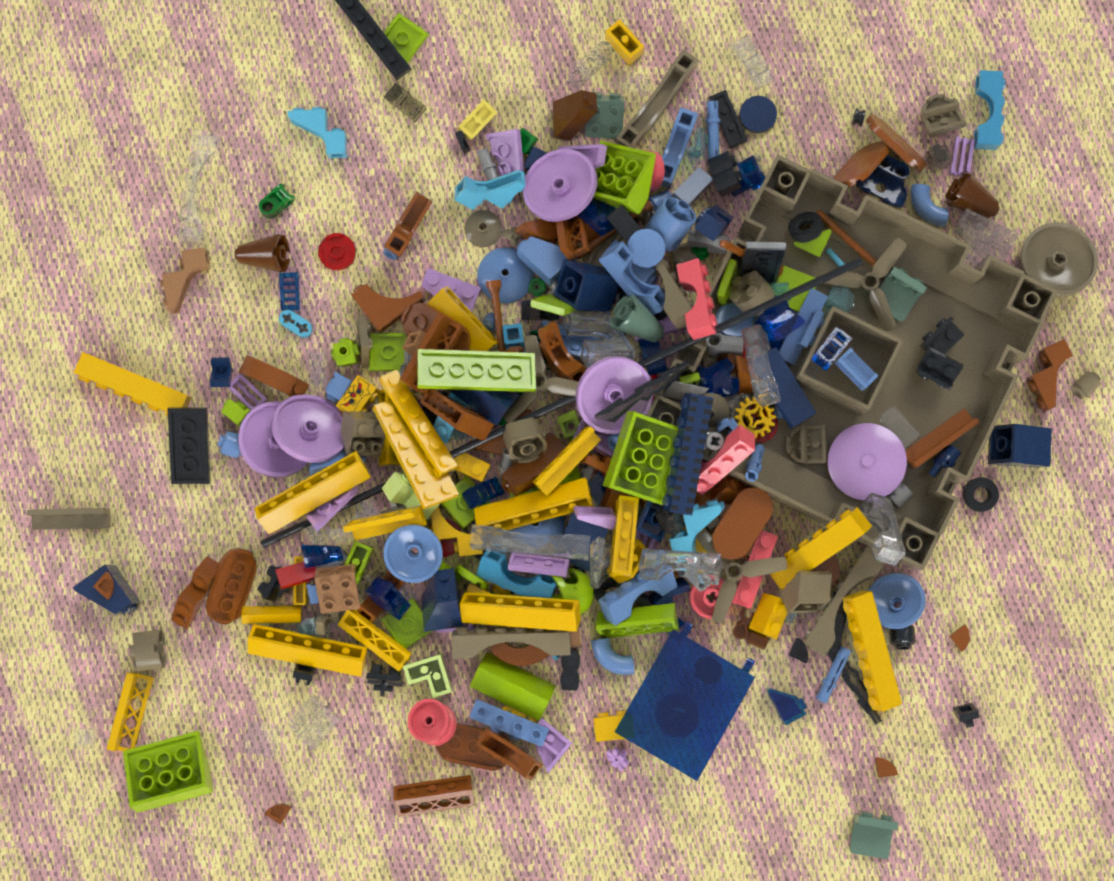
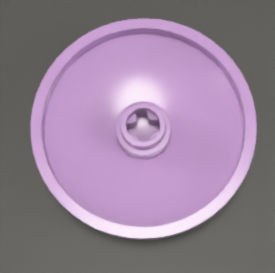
[523,149,597,222]
[576,356,653,434]
[271,394,344,463]
[238,401,308,478]
[828,423,907,501]

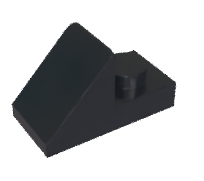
[521,299,559,321]

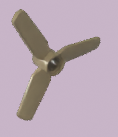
[820,238,907,331]
[504,335,579,423]
[696,530,787,623]

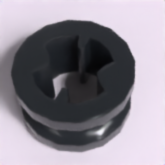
[852,108,866,127]

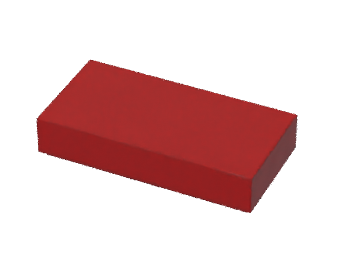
[275,559,316,589]

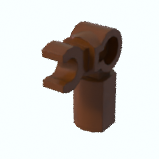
[732,608,769,650]

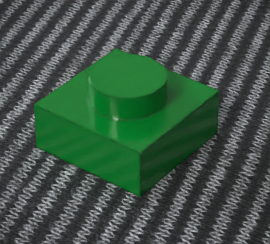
[520,128,538,155]

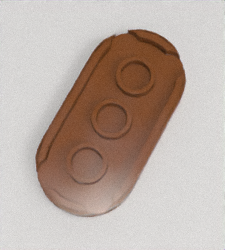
[866,114,927,171]
[834,141,890,187]
[401,302,471,351]
[712,488,773,560]
[206,548,257,624]
[436,723,510,771]

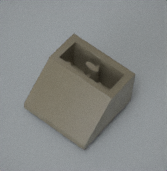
[340,411,385,456]
[779,570,832,613]

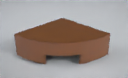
[93,572,114,600]
[949,624,970,652]
[874,757,898,778]
[264,804,291,824]

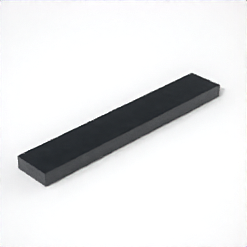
[335,0,412,81]

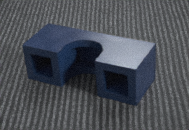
[695,204,734,242]

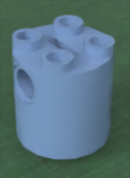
[644,197,696,252]

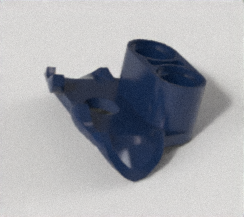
[855,155,910,208]

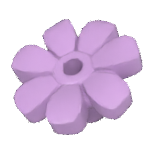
[606,748,629,770]

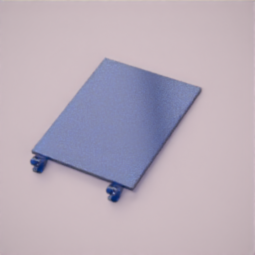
[614,622,755,781]

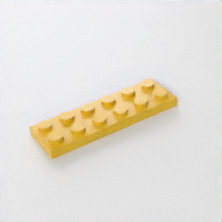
[372,400,459,510]

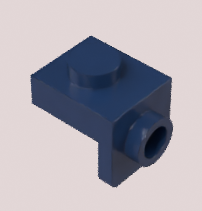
[210,357,233,387]

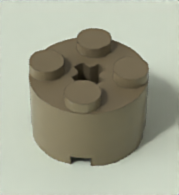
[729,271,775,317]
[503,417,547,463]
[130,630,167,672]

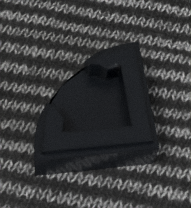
[455,130,470,154]
[789,638,808,663]

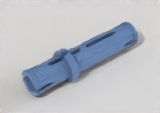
[705,101,720,159]
[745,444,765,482]
[815,646,852,704]

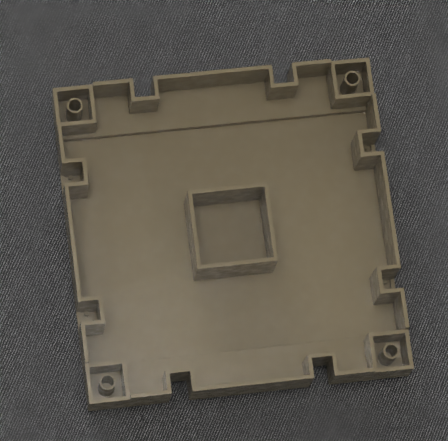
[646,154,1058,571]

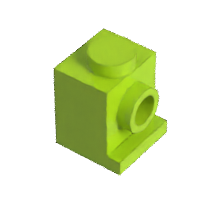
[221,399,251,426]
[556,410,580,441]

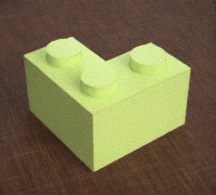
[382,472,439,520]
[403,654,453,698]

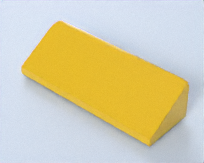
[241,605,302,624]

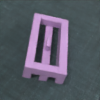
[949,136,975,176]
[228,373,268,410]

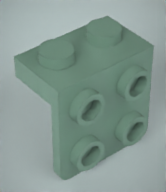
[585,92,625,139]
[879,267,927,322]
[849,811,898,859]

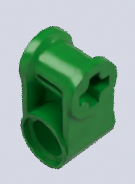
[259,183,295,219]

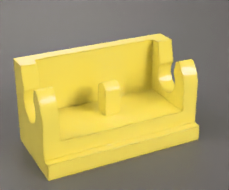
[457,100,498,140]

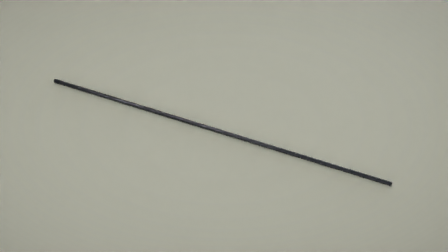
[260,257,863,548]

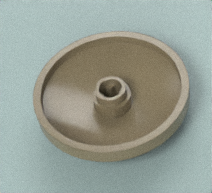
[1020,222,1098,297]

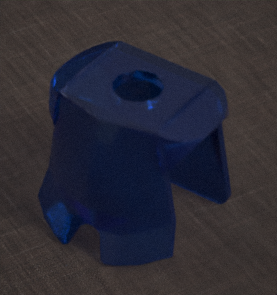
[755,301,805,350]
[696,357,740,397]

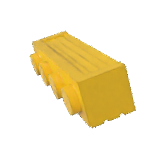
[293,556,308,605]

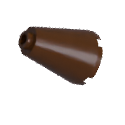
[944,171,1000,218]
[235,234,290,272]

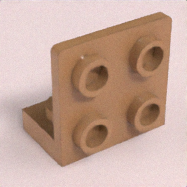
[315,564,360,614]

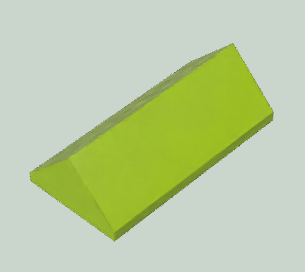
[596,603,679,639]
[469,652,556,721]

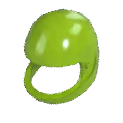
[550,569,594,615]

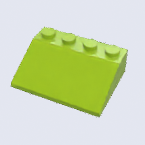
[591,141,656,215]
[603,411,678,505]
[123,730,214,813]

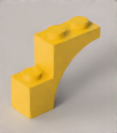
[429,505,483,557]

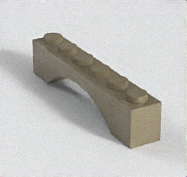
[616,49,698,149]
[622,239,694,331]
[803,546,888,658]
[451,626,571,659]

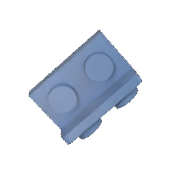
[715,418,738,436]

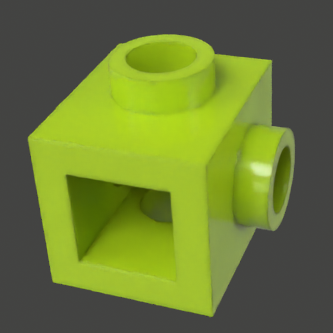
[331,337,361,368]

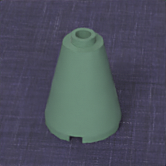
[610,294,664,342]

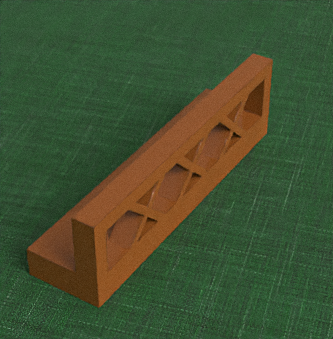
[556,211,589,261]
[400,313,464,394]
[905,408,980,469]
[394,775,475,817]

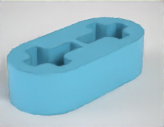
[279,310,313,338]

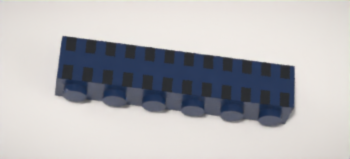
[662,393,714,516]

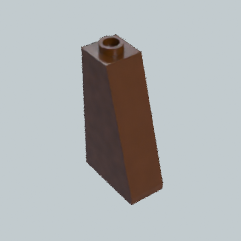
[501,432,567,496]

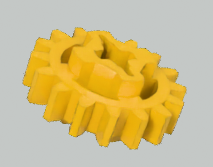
[733,396,776,438]

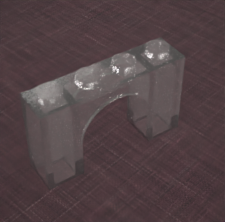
[562,310,635,367]

